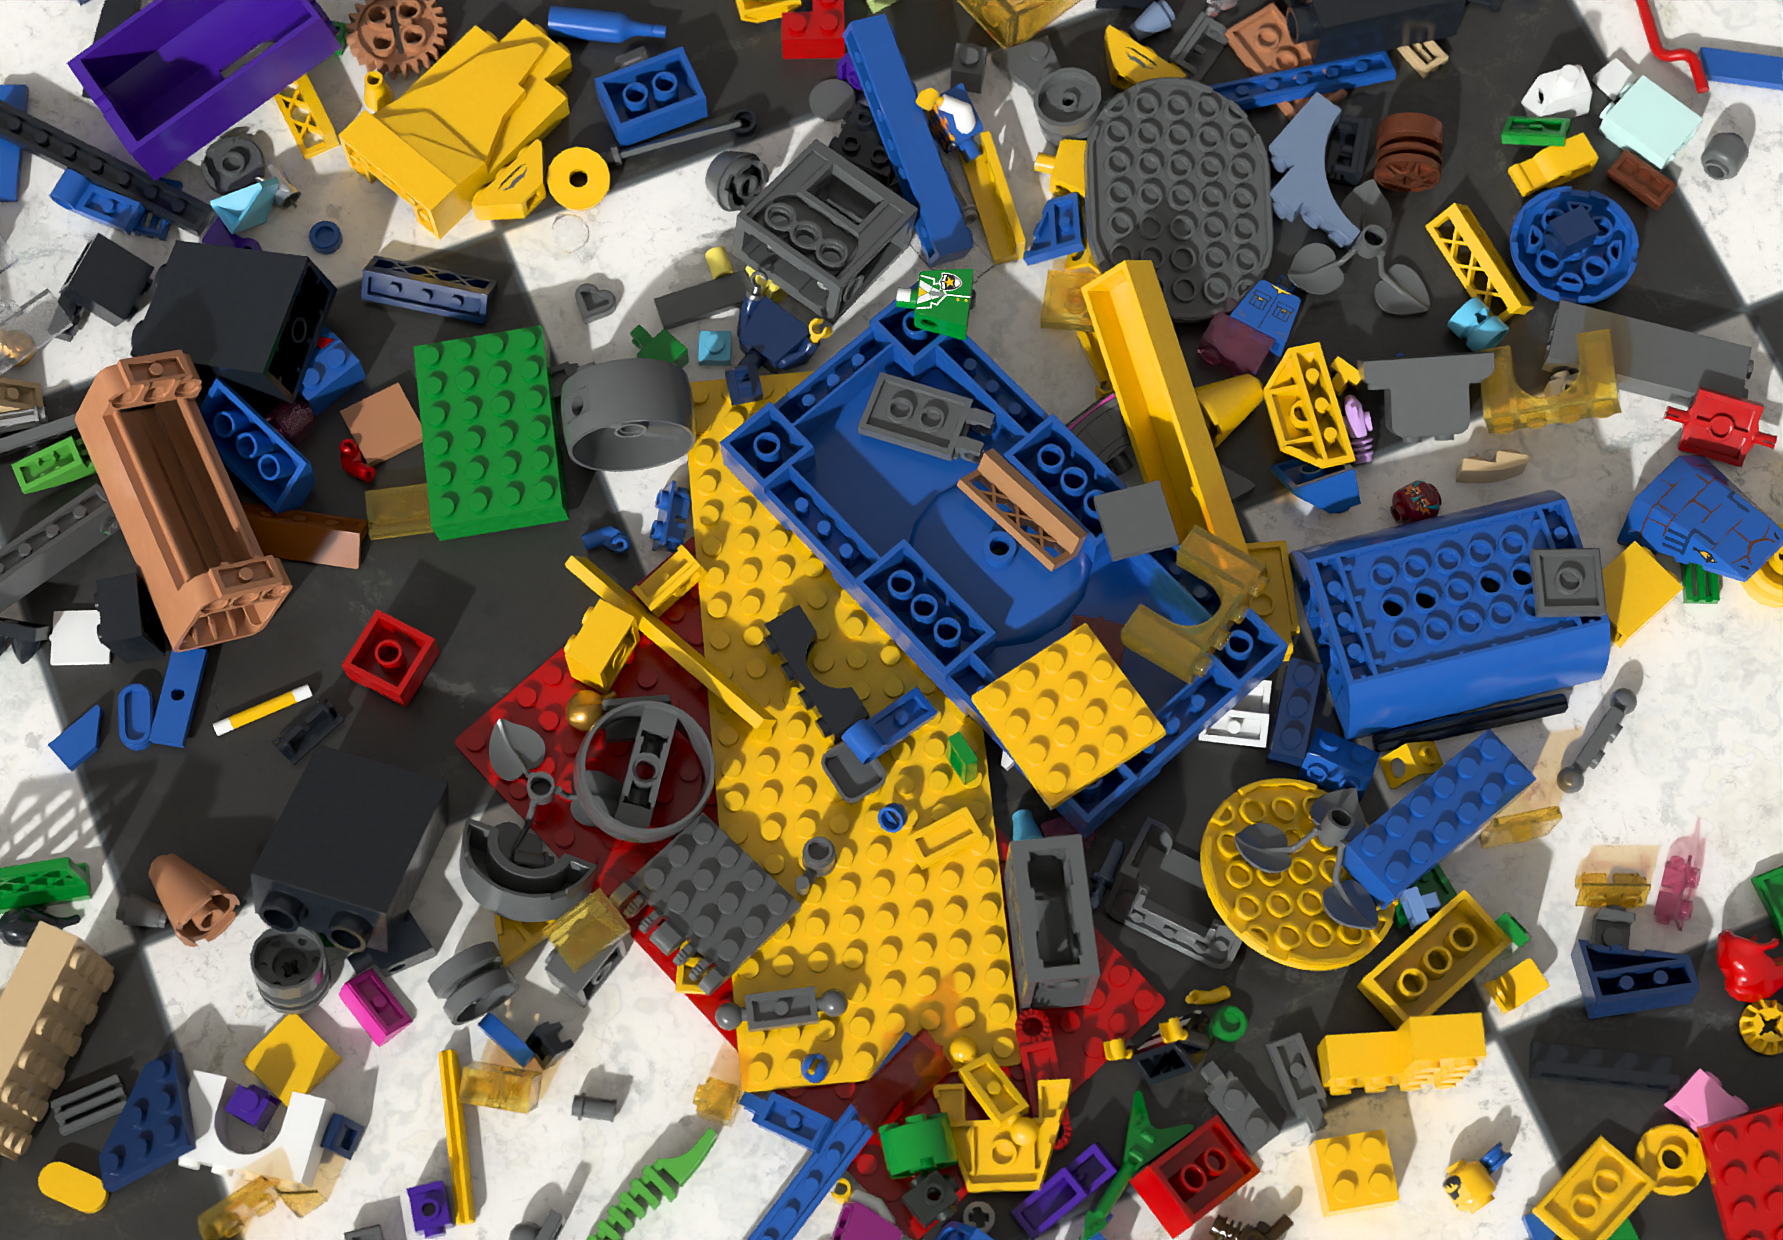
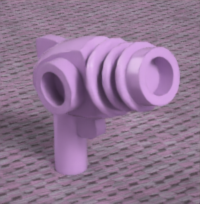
[1342,395,1374,464]

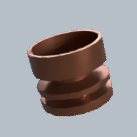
[1374,112,1444,193]

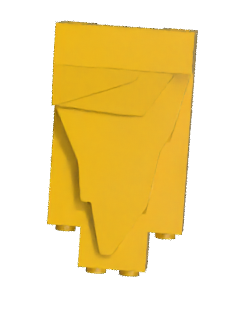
[338,19,573,240]

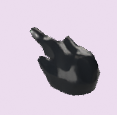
[0,905,80,948]

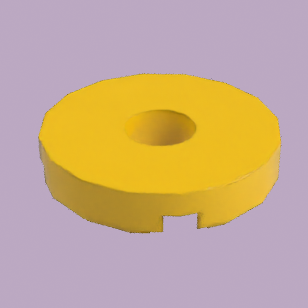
[547,147,611,212]
[1634,1123,1707,1196]

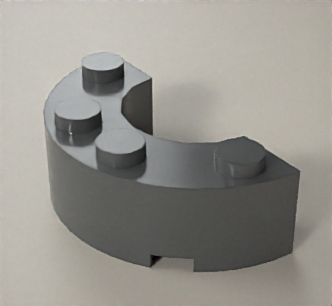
[459,818,597,923]

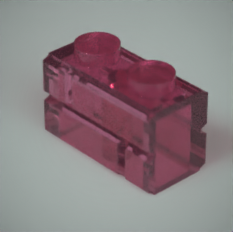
[1197,311,1275,378]

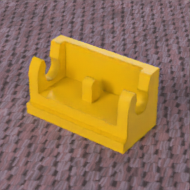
[632,544,708,618]

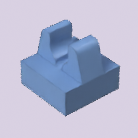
[1399,886,1441,930]

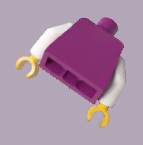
[830,1178,903,1240]

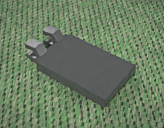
[858,372,995,464]

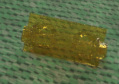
[1575,872,1651,908]

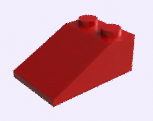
[1129,1114,1261,1239]

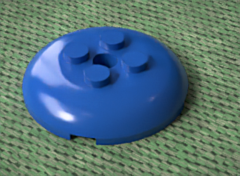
[1510,186,1639,305]

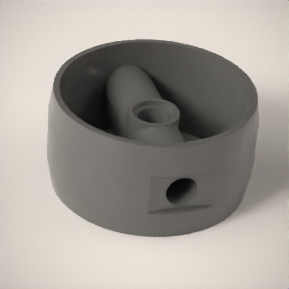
[561,358,697,472]
[573,700,715,843]

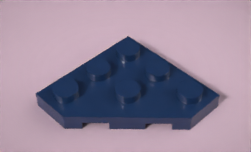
[99,1050,197,1192]

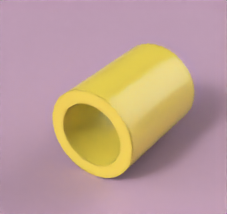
[705,246,734,280]

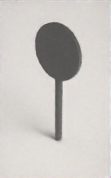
[809,79,856,121]

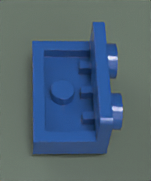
[1298,728,1380,801]

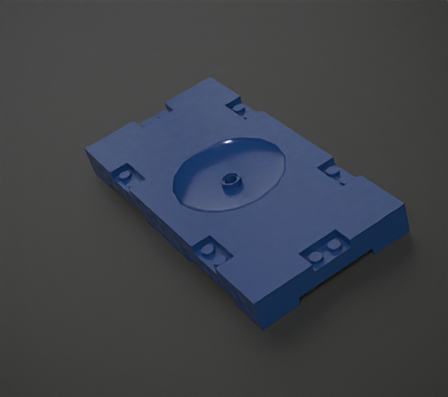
[720,281,1288,839]

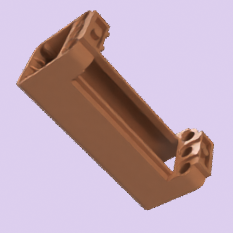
[74,349,293,653]

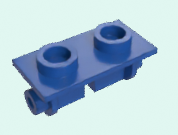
[650,481,691,553]

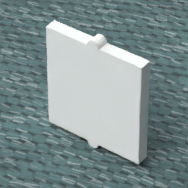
[49,610,111,665]

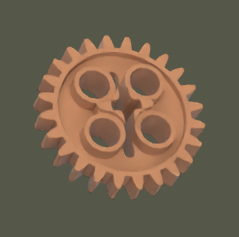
[346,0,448,80]

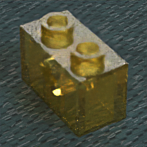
[458,1061,543,1114]

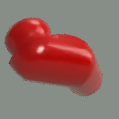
[339,439,376,482]

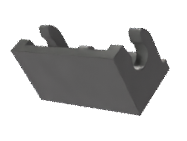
[1168,11,1229,82]

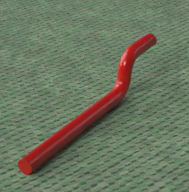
[1635,0,1710,94]

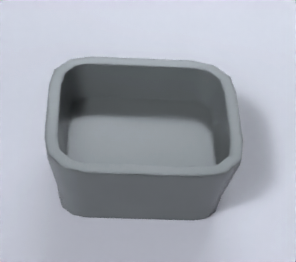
[821,741,887,805]

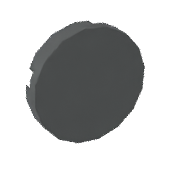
[201,136,266,196]

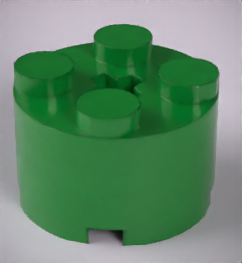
[878,1112,959,1179]

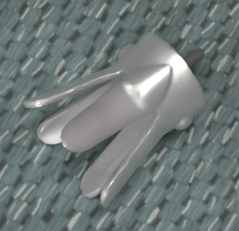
[255,163,301,209]

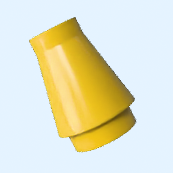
[364,71,395,112]

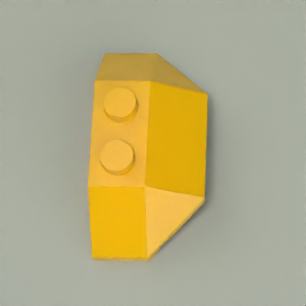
[1263,342,1355,469]

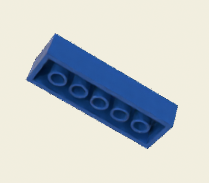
[1342,728,1537,910]

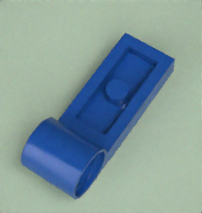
[49,169,146,235]
[841,687,938,765]

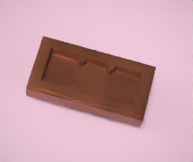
[1605,149,1678,211]

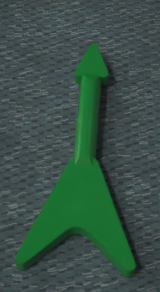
[1081,1091,1194,1240]

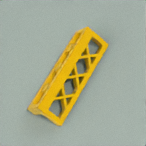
[254,56,339,160]
[958,131,1026,266]
[1425,203,1534,322]

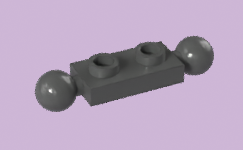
[1557,688,1637,794]
[715,986,848,1032]

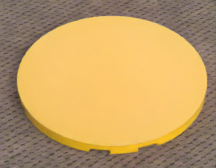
[1200,778,1399,971]

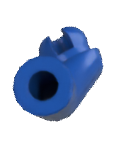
[581,526,630,553]

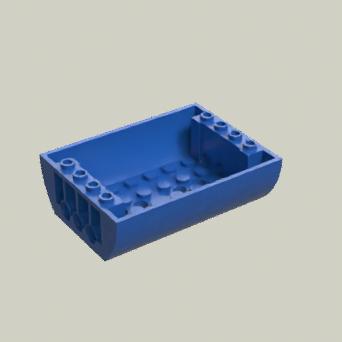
[1288,490,1610,741]

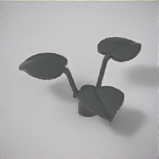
[1287,179,1430,316]
[489,718,623,860]
[1234,788,1378,930]

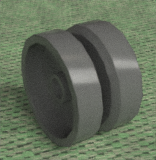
[1033,67,1106,148]
[427,941,519,1025]

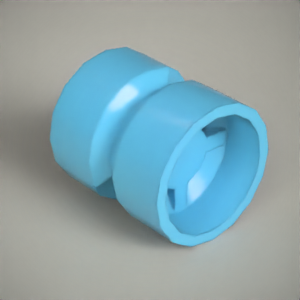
[1447,296,1509,352]

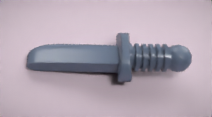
[1089,838,1124,909]

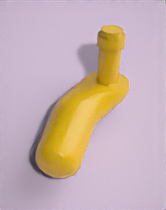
[1185,985,1231,1005]

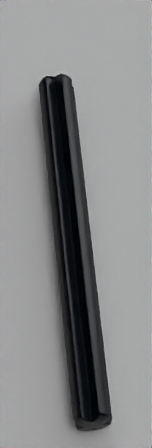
[1372,694,1568,753]

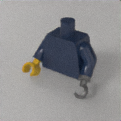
[736,270,833,374]

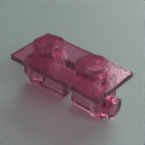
[1653,855,1701,931]

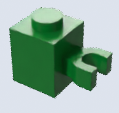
[630,324,689,368]

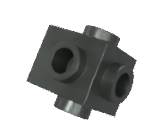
[902,1169,960,1229]

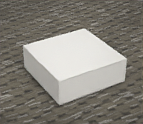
[1592,58,1638,101]

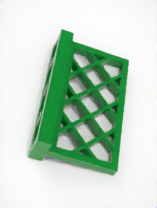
[0,857,92,914]

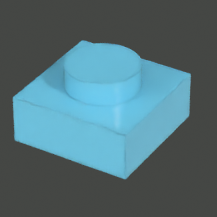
[698,331,732,366]

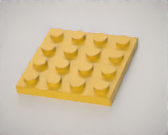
[972,623,1166,810]

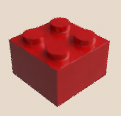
[342,609,441,708]

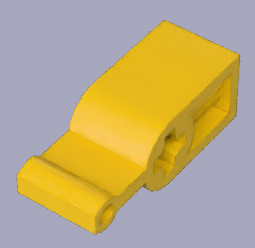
[1508,132,1599,197]

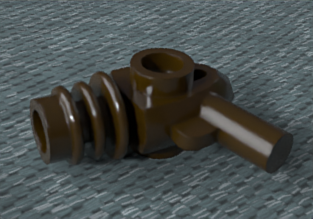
[1209,1214,1294,1240]

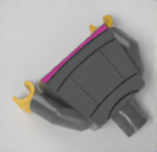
[1065,380,1133,476]

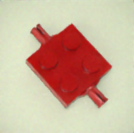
[1664,386,1777,467]

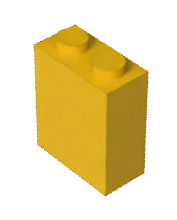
[1602,541,1684,648]

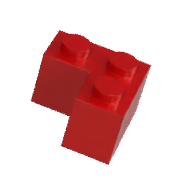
[782,0,845,59]

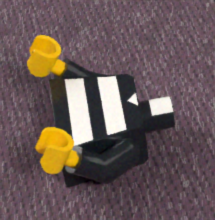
[1103,1010,1215,1085]

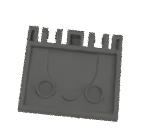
[609,813,802,996]

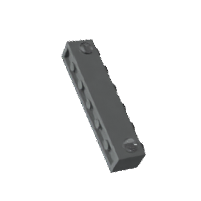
[0,483,121,613]

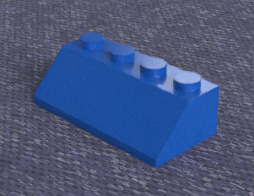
[199,377,315,514]

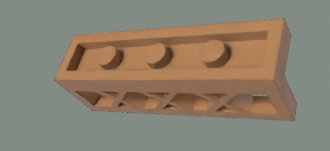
[957,448,1088,572]

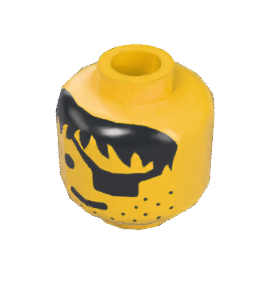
[1443,1158,1496,1214]

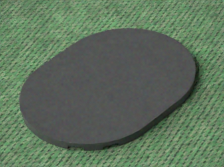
[1084,77,1274,323]

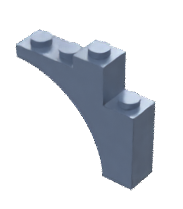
[1267,92,1361,251]

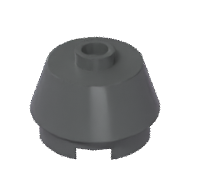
[705,151,769,212]

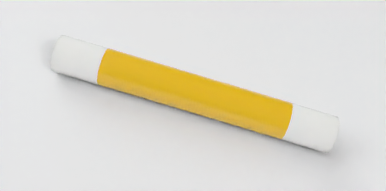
[213,684,313,736]

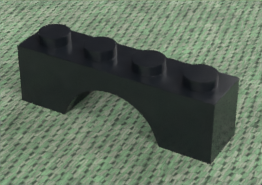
[762,605,870,745]

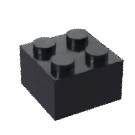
[94,572,165,663]

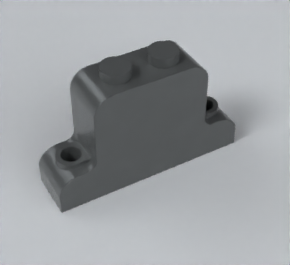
[1357,351,1495,443]

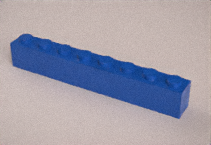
[842,14,974,267]

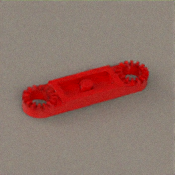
[1015,1009,1072,1150]

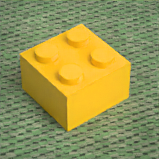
[564,599,640,693]
[1308,1129,1400,1218]

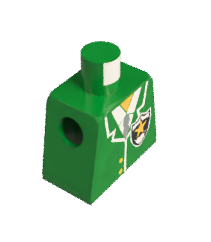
[896,269,973,340]

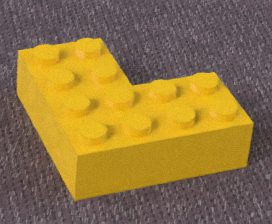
[1315,1013,1487,1095]

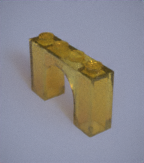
[1477,329,1622,434]
[1121,524,1268,685]

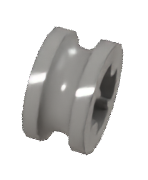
[962,1201,995,1234]

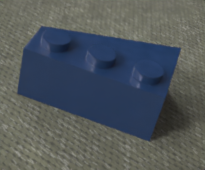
[1571,939,1700,1019]

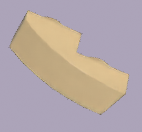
[1456,449,1530,483]

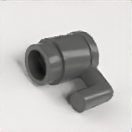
[795,836,837,895]

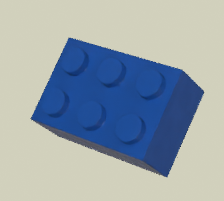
[594,46,708,149]

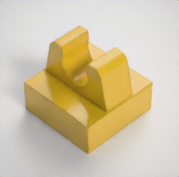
[1330,356,1363,397]

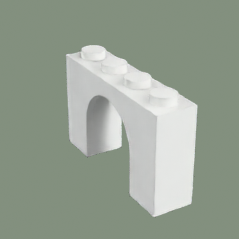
[178,1070,336,1192]

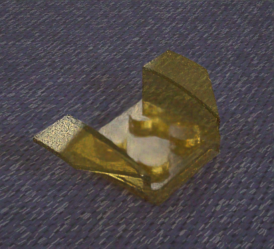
[198,1175,327,1240]

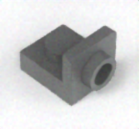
[1591,905,1636,949]

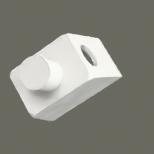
[1522,65,1592,119]

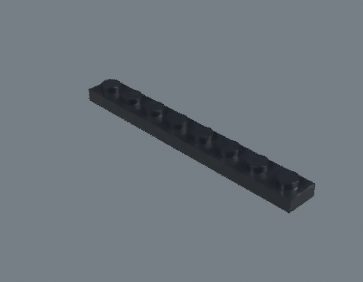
[0,100,216,237]

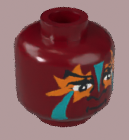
[1390,480,1442,524]

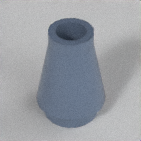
[1128,0,1176,42]

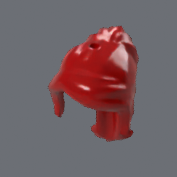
[1716,929,1783,1003]

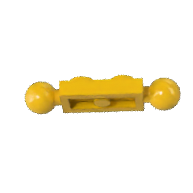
[949,1036,1039,1146]

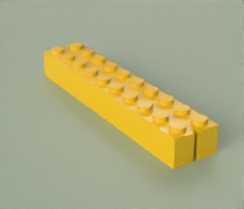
[1081,260,1253,583]

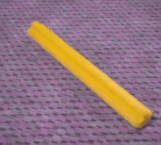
[438,1049,476,1226]

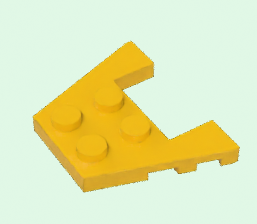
[933,1079,1072,1193]

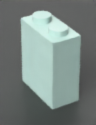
[1598,75,1703,173]

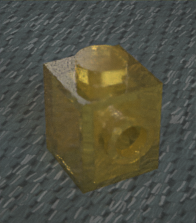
[693,1076,743,1128]

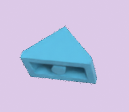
[210,177,279,234]

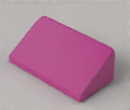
[339,968,413,1047]

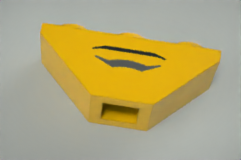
[1104,25,1186,91]
[471,139,546,221]

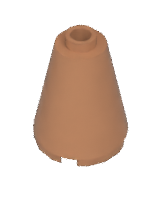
[149,854,240,947]

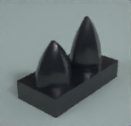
[0,617,50,664]

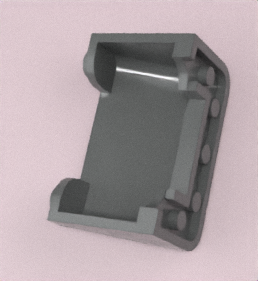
[1105,817,1243,969]

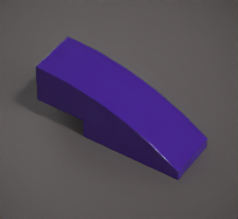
[1011,1142,1120,1240]

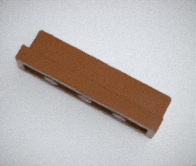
[240,502,369,569]

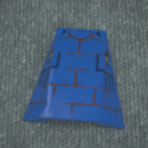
[1617,456,1783,582]

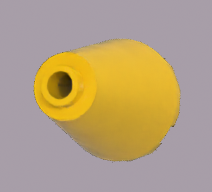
[1194,374,1264,449]

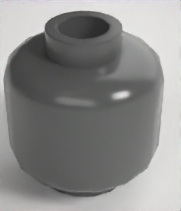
[1701,133,1749,180]

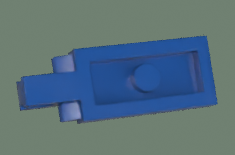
[738,1092,835,1155]

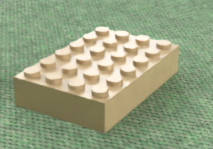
[0,921,114,1161]

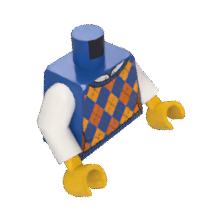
[915,83,984,163]

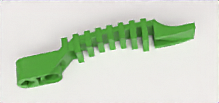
[587,1127,718,1240]

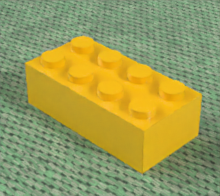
[1357,889,1513,1030]

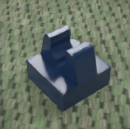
[725,365,763,406]
[320,1113,365,1160]

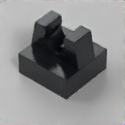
[525,1021,574,1071]

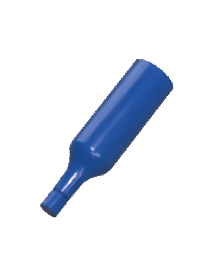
[548,5,667,43]

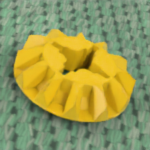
[1739,999,1783,1055]

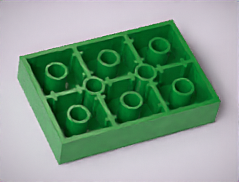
[413,325,570,541]

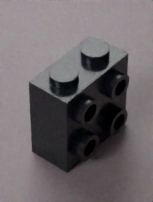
[828,102,895,187]
[59,232,155,327]

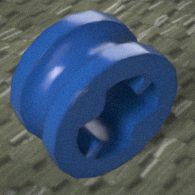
[1479,1142,1513,1175]

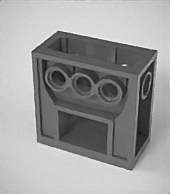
[731,139,918,325]
[1004,834,1100,1012]

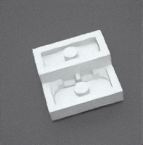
[1198,680,1272,748]

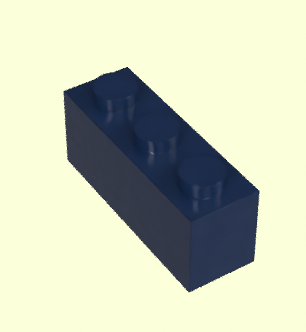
[1266,657,1323,770]

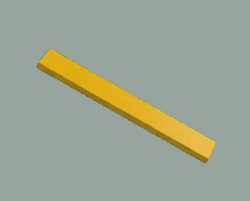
[565,555,777,730]

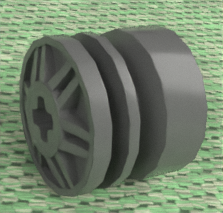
[250,927,332,1015]

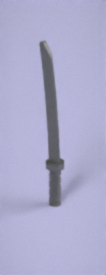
[573,120,742,175]

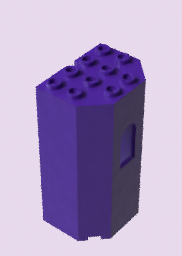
[67,0,342,181]

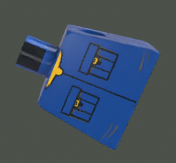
[1227,275,1301,357]

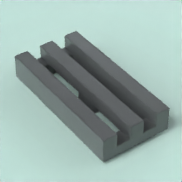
[50,1074,128,1136]

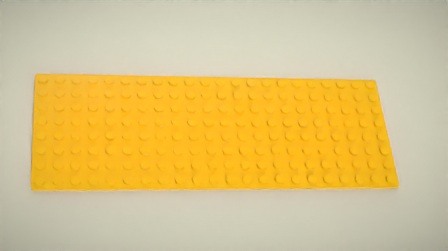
[687,371,1021,1093]

